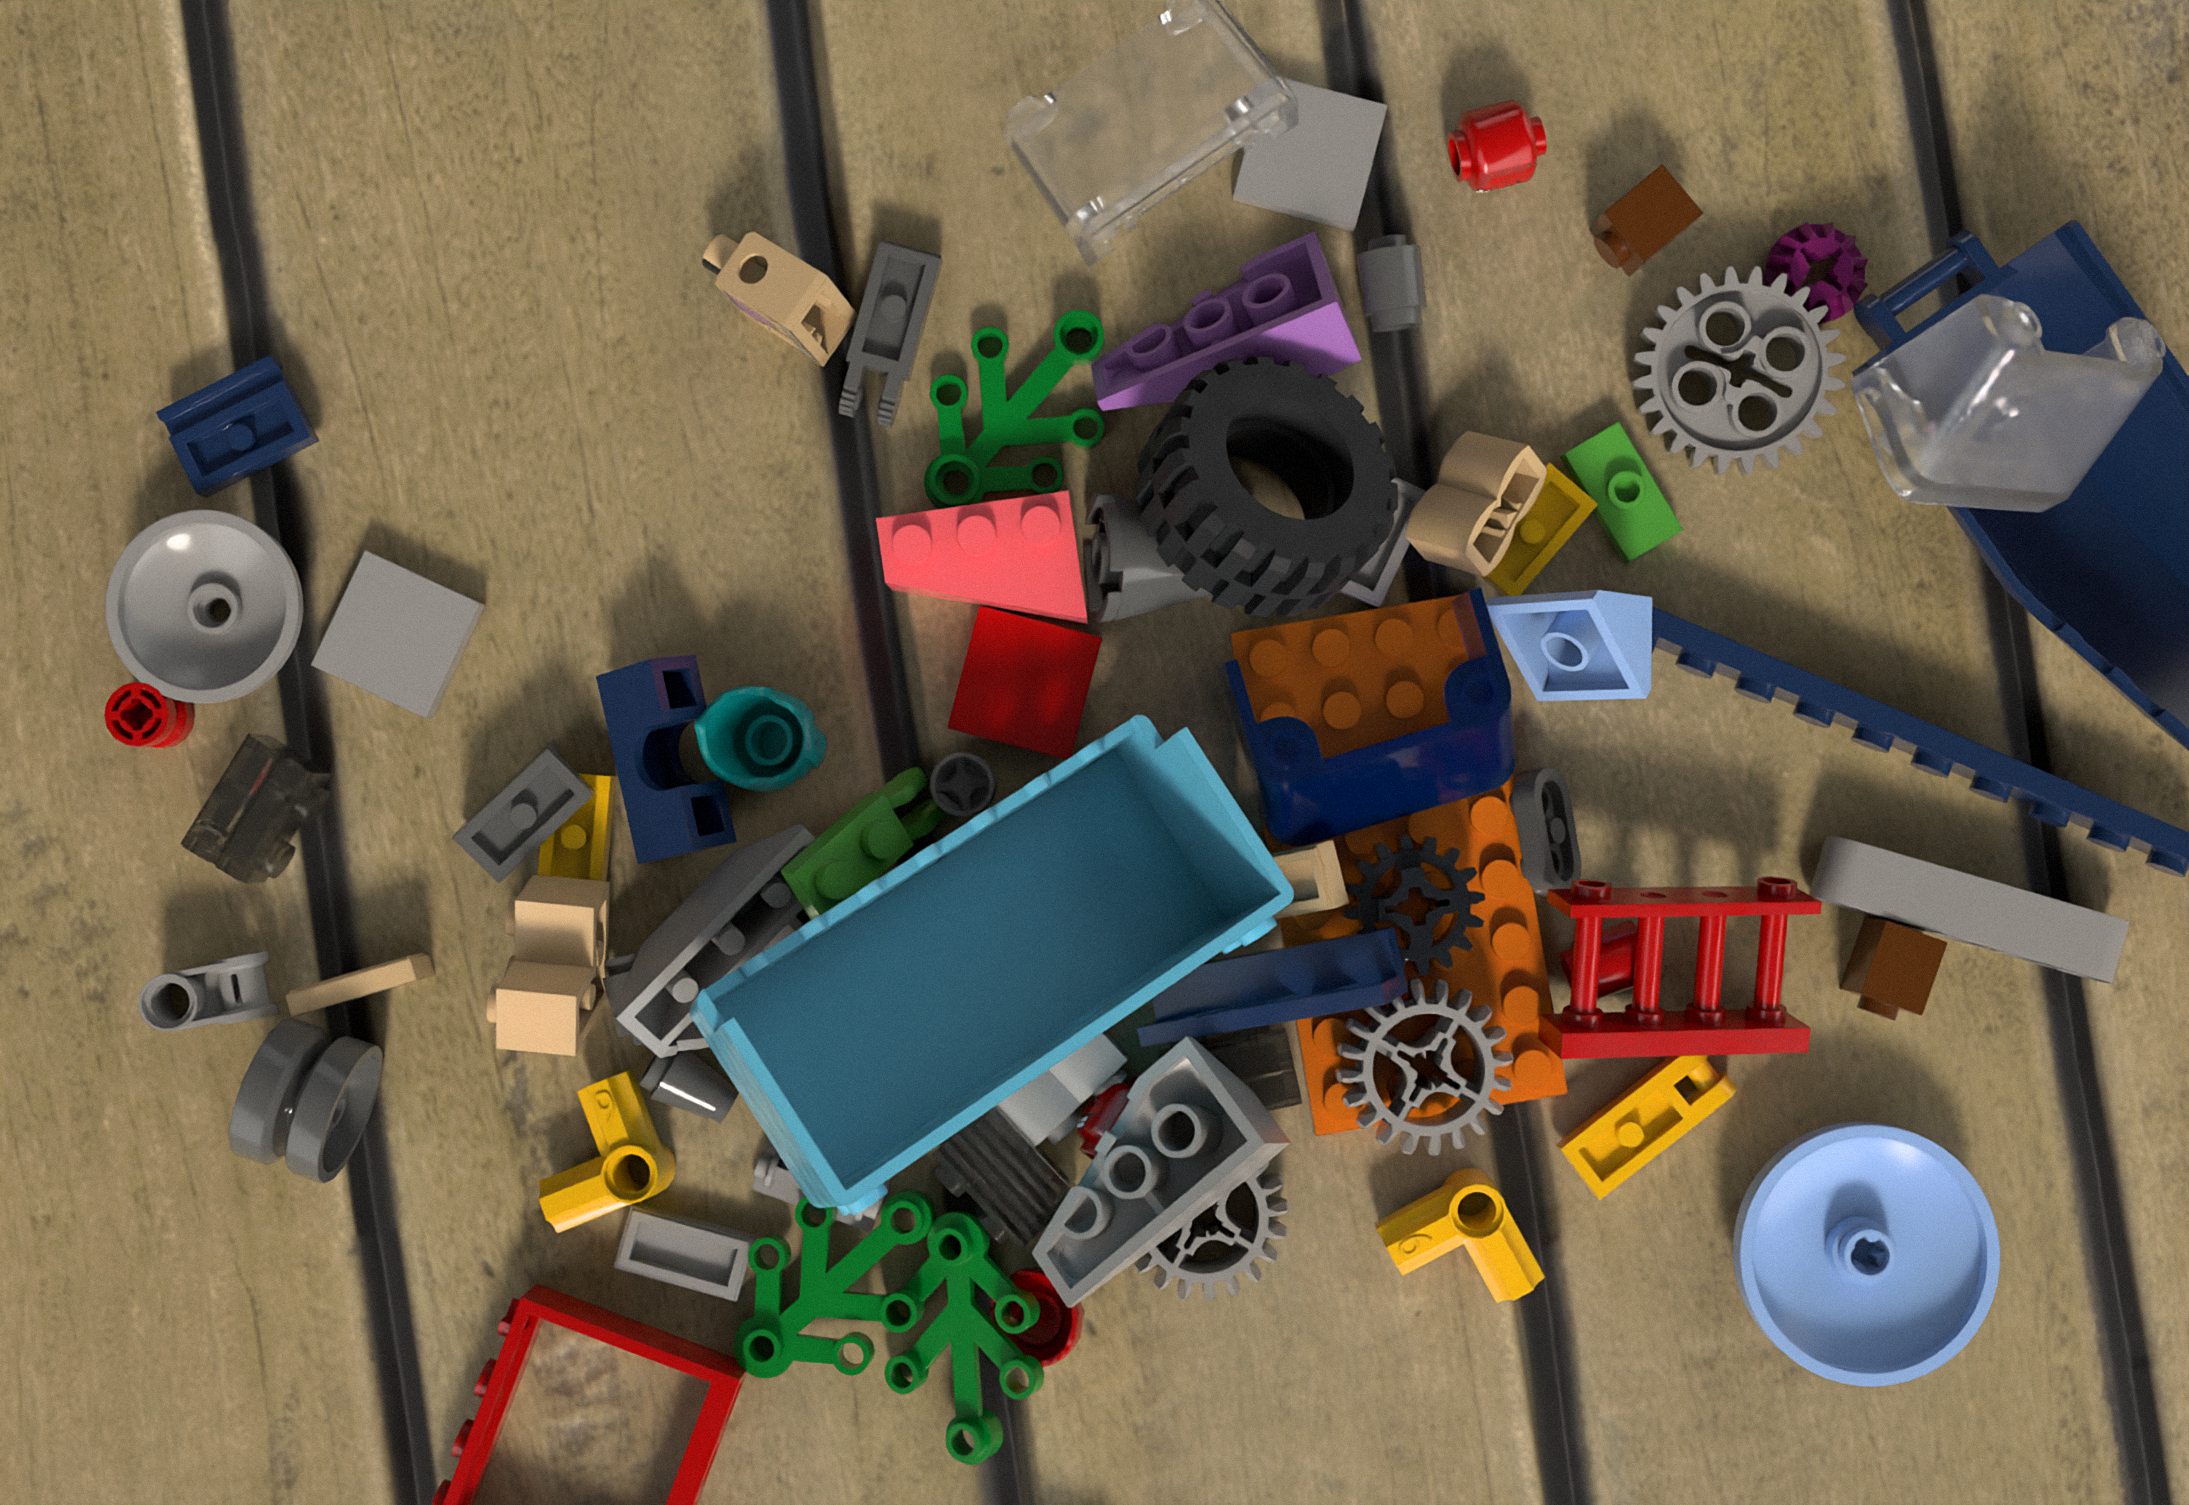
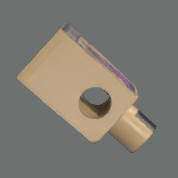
[702,231,858,367]

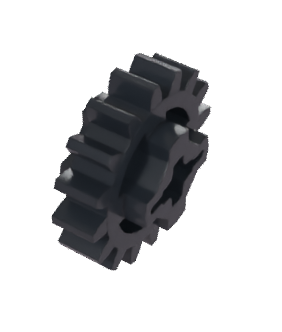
[1341,835,1485,976]

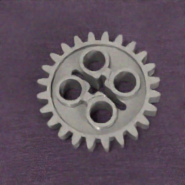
[1631,266,1847,476]

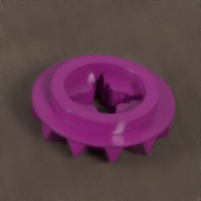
[1764,222,1869,324]

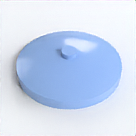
[1733,1121,2000,1387]

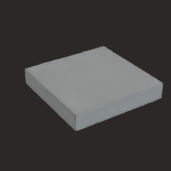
[1232,73,1388,232]
[311,550,486,719]

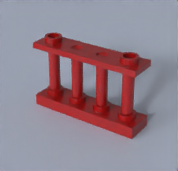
[1538,876,1822,1059]

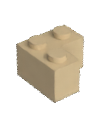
[487,874,610,1056]

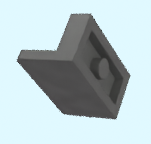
[452,739,595,883]

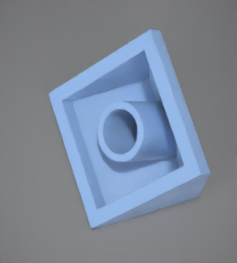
[1484,590,1652,701]

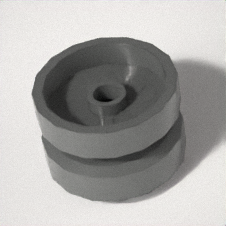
[229,1018,383,1184]

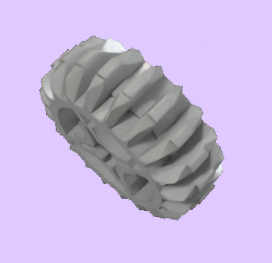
[1335,978,1513,1156]
[1134,1160,1289,1301]

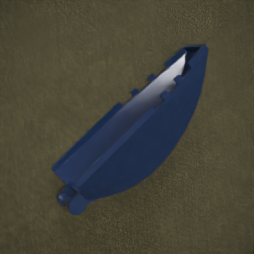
[1851,220,2189,751]

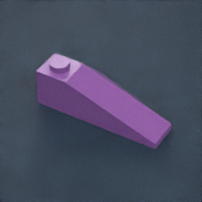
[1091,231,1362,411]

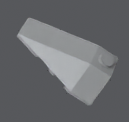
[1031,1036,1291,1308]

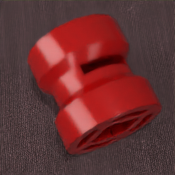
[104,682,195,748]

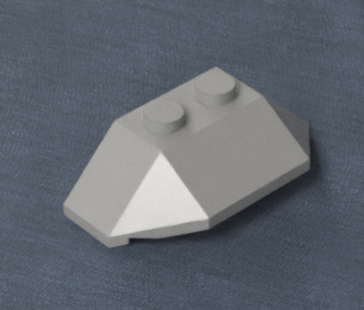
[612,824,816,1058]

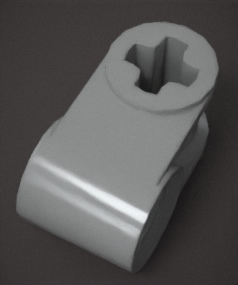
[138,951,279,1031]

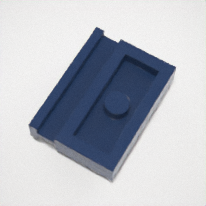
[156,355,320,498]

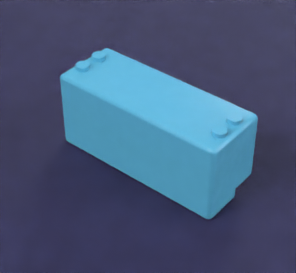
[690,715,1294,1217]

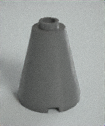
[1083,493,1212,622]

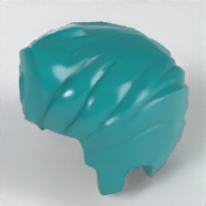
[695,685,827,792]

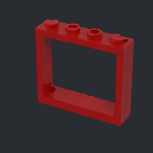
[431,1284,747,1505]

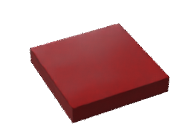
[947,605,1102,760]

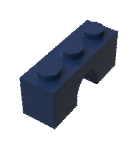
[596,655,737,864]

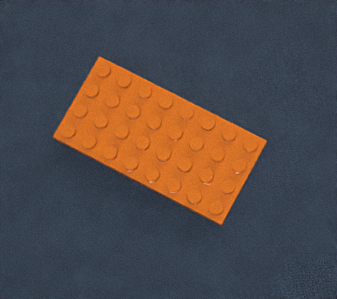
[1229,591,1568,1136]

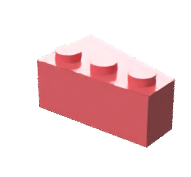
[876,490,1087,625]

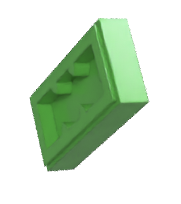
[1560,421,1683,565]

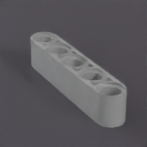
[1809,835,2130,984]

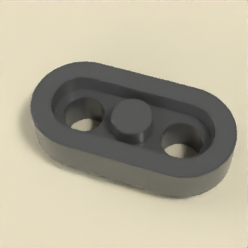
[1509,767,1581,896]

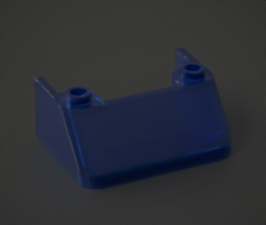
[1219,587,1516,846]

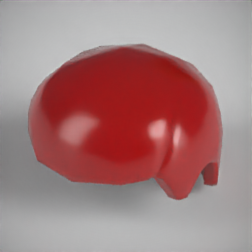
[988,1267,1085,1368]

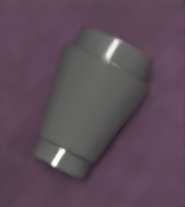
[638,1050,739,1123]

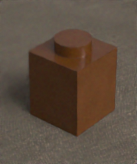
[1589,164,1703,277]
[1839,917,1948,1021]

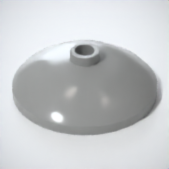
[105,510,303,704]

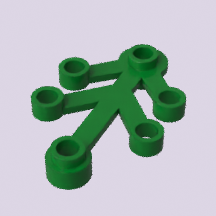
[924,310,1105,509]
[734,1189,936,1379]
[884,1211,1044,1465]

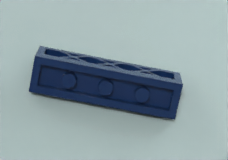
[1137,926,1409,1047]

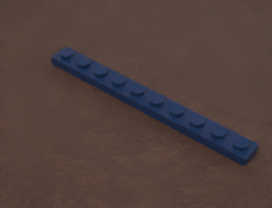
[1652,606,2189,877]

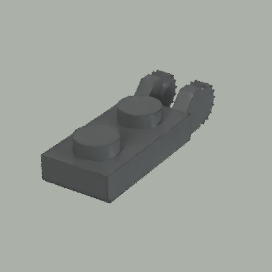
[838,239,943,428]

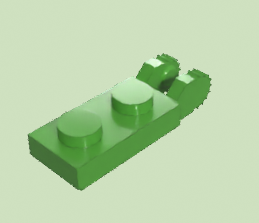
[781,767,946,920]

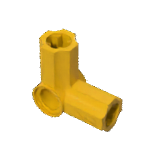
[538,1070,676,1233]
[1374,1168,1545,1303]

